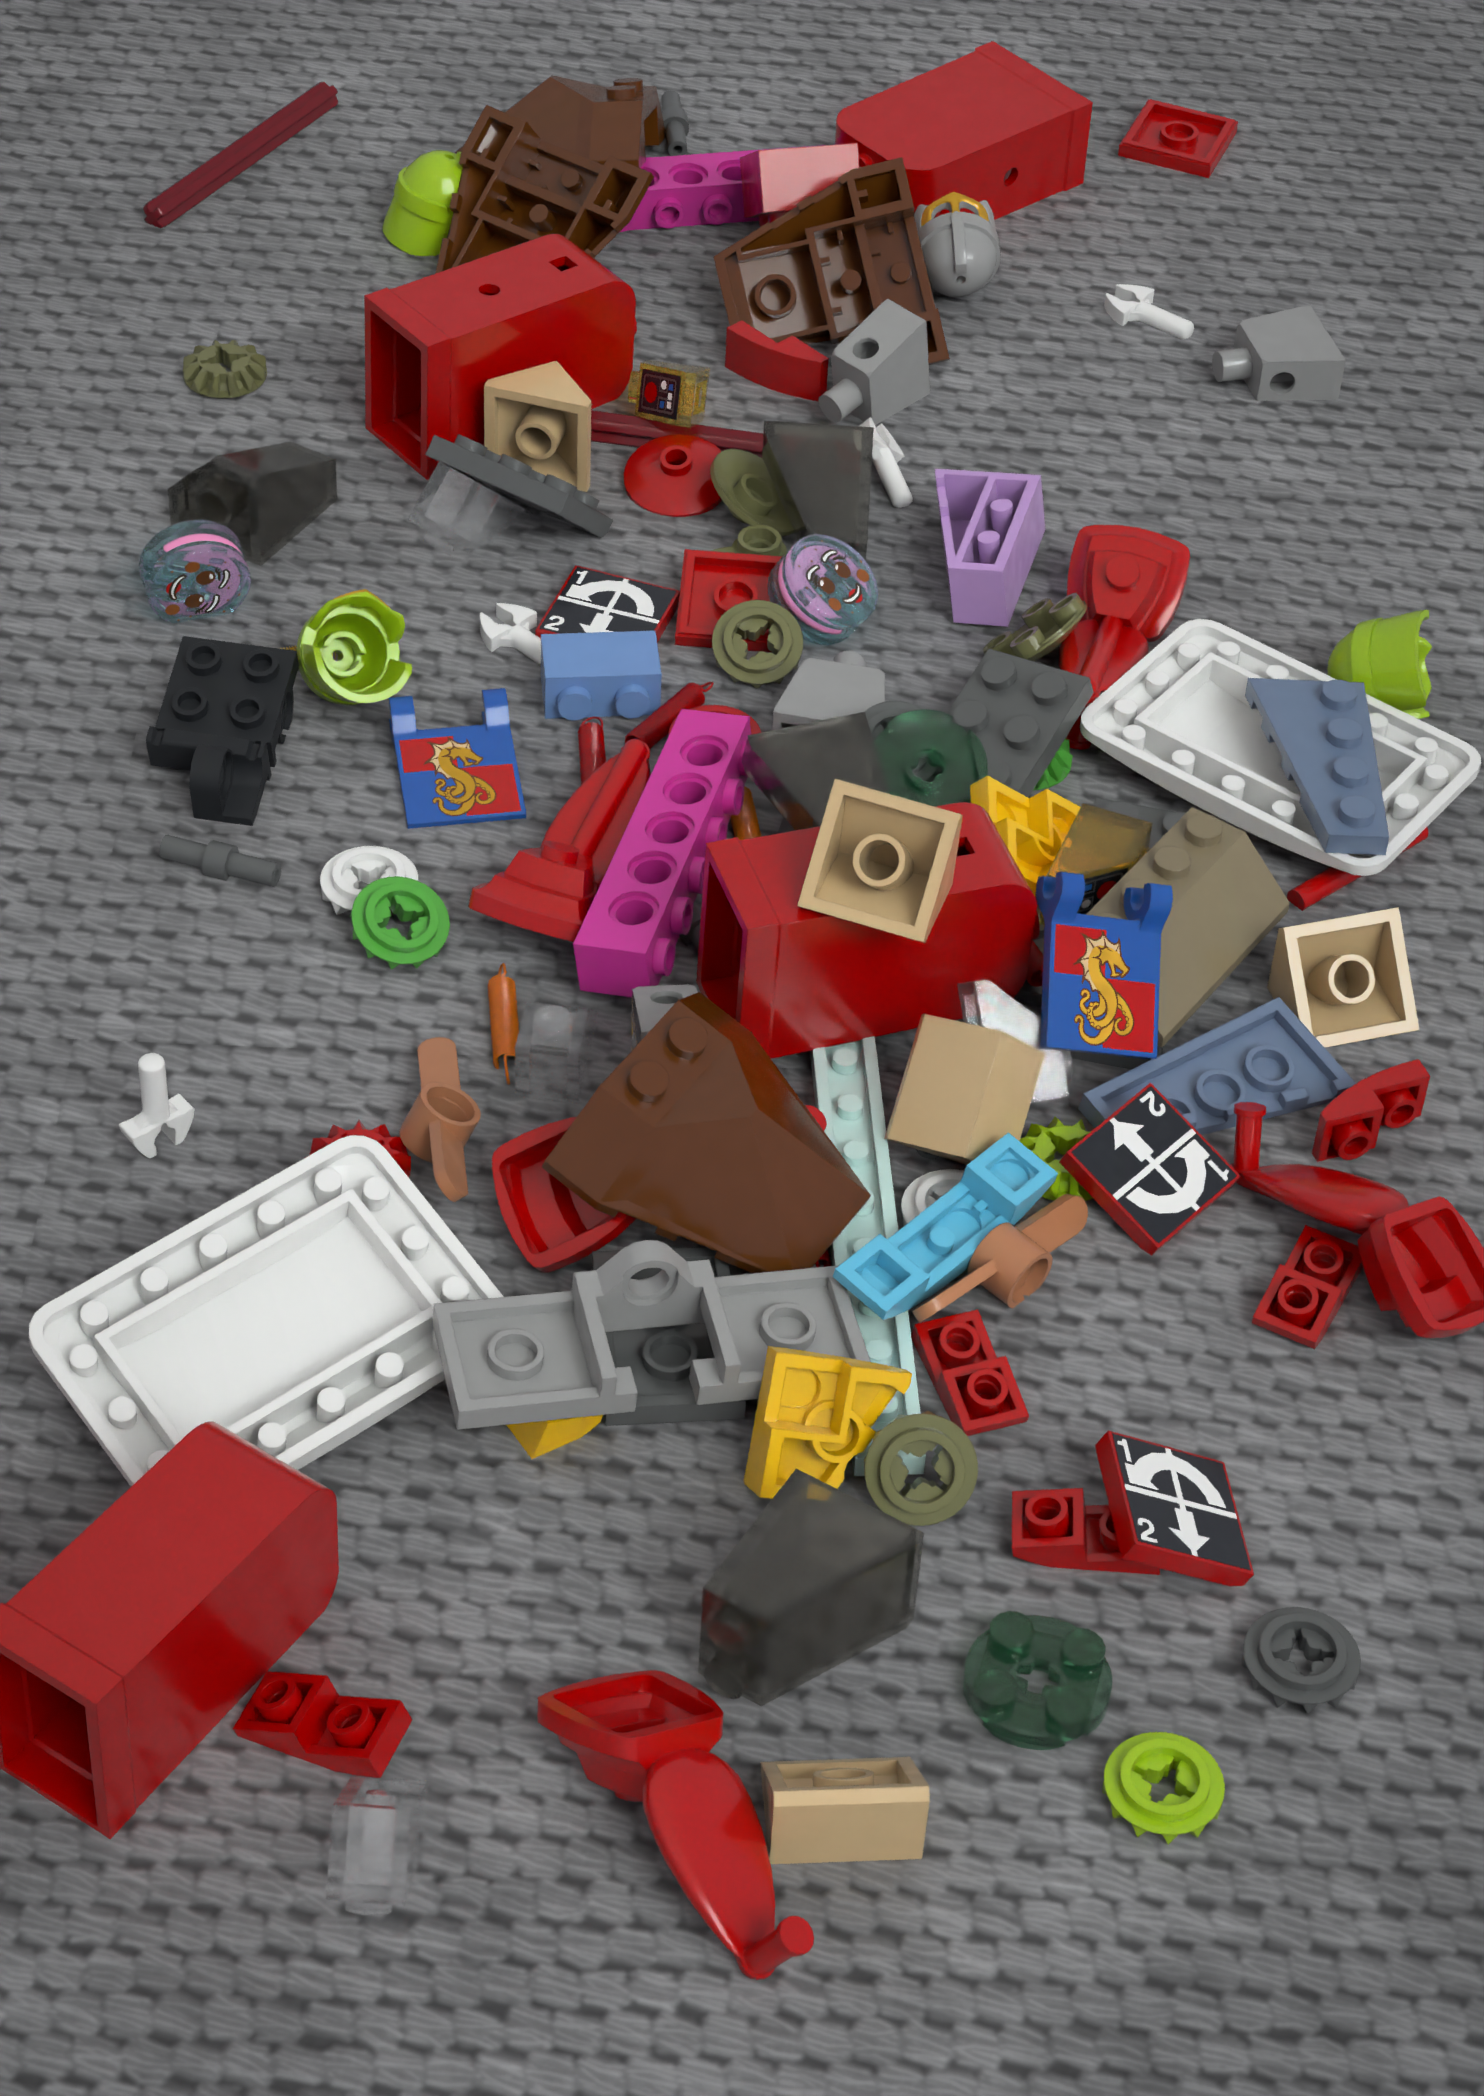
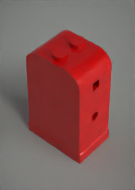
[835,41,1093,220]
[364,234,637,480]
[696,802,1040,1059]
[0,1421,339,1839]

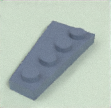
[1245,678,1389,855]
[1078,997,1356,1135]

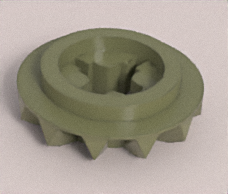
[183,340,267,398]
[712,600,803,688]
[863,1411,978,1526]

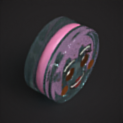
[139,520,251,623]
[767,534,878,645]

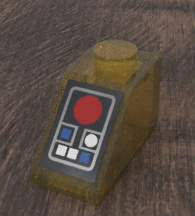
[628,360,710,428]
[1039,803,1153,925]

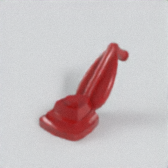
[1059,525,1190,750]
[468,739,651,942]
[1230,1102,1484,1338]
[492,1105,827,1273]
[537,1670,814,1980]

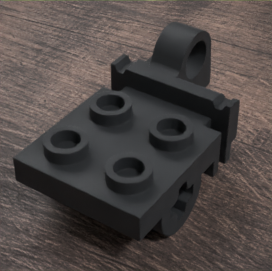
[146,636,299,826]

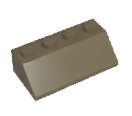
[1086,807,1290,1047]

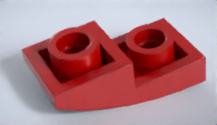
[725,320,829,402]
[1312,1059,1430,1162]
[1252,1225,1363,1349]
[911,1309,1029,1436]
[1012,1488,1160,1575]
[233,1671,412,1778]

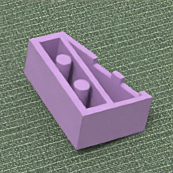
[935,469,1045,627]

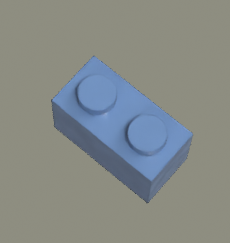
[541,631,662,721]

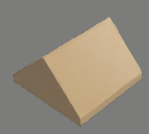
[484,361,591,492]
[797,779,963,943]
[1267,907,1419,1048]
[884,1014,1045,1165]
[760,1757,930,1864]

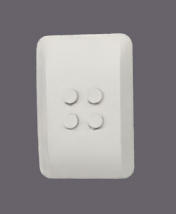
[1080,619,1481,876]
[29,1135,504,1486]

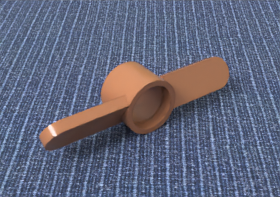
[399,1037,481,1202]
[912,1194,1088,1323]

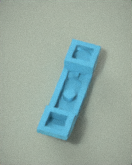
[833,1132,1058,1320]

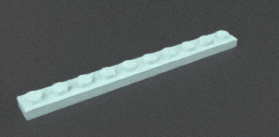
[810,1036,926,1476]

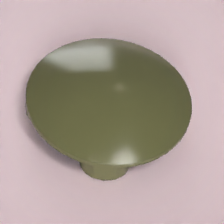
[983,593,1087,661]

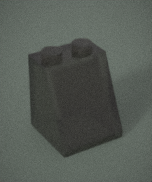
[698,1469,924,1706]

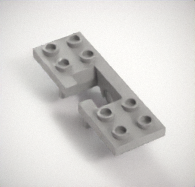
[432,1240,871,1430]

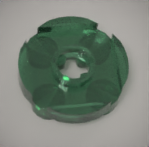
[866,709,988,807]
[963,1611,1112,1750]

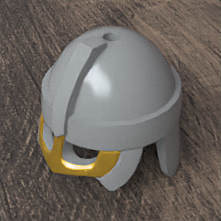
[914,192,1001,297]

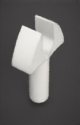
[1104,284,1194,340]
[853,417,913,508]
[480,603,541,666]
[119,1053,195,1158]

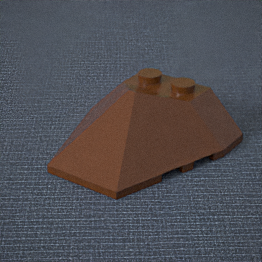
[455,75,665,168]
[435,105,654,274]
[714,157,950,365]
[542,992,871,1273]

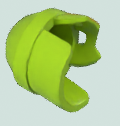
[382,150,463,256]
[296,589,412,705]
[1327,610,1432,719]

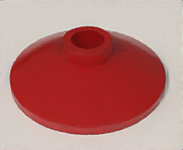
[623,434,722,517]

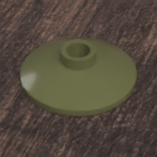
[710,449,804,536]

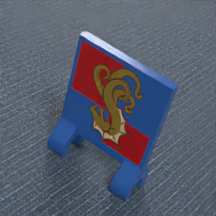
[389,688,526,829]
[1036,872,1173,1060]

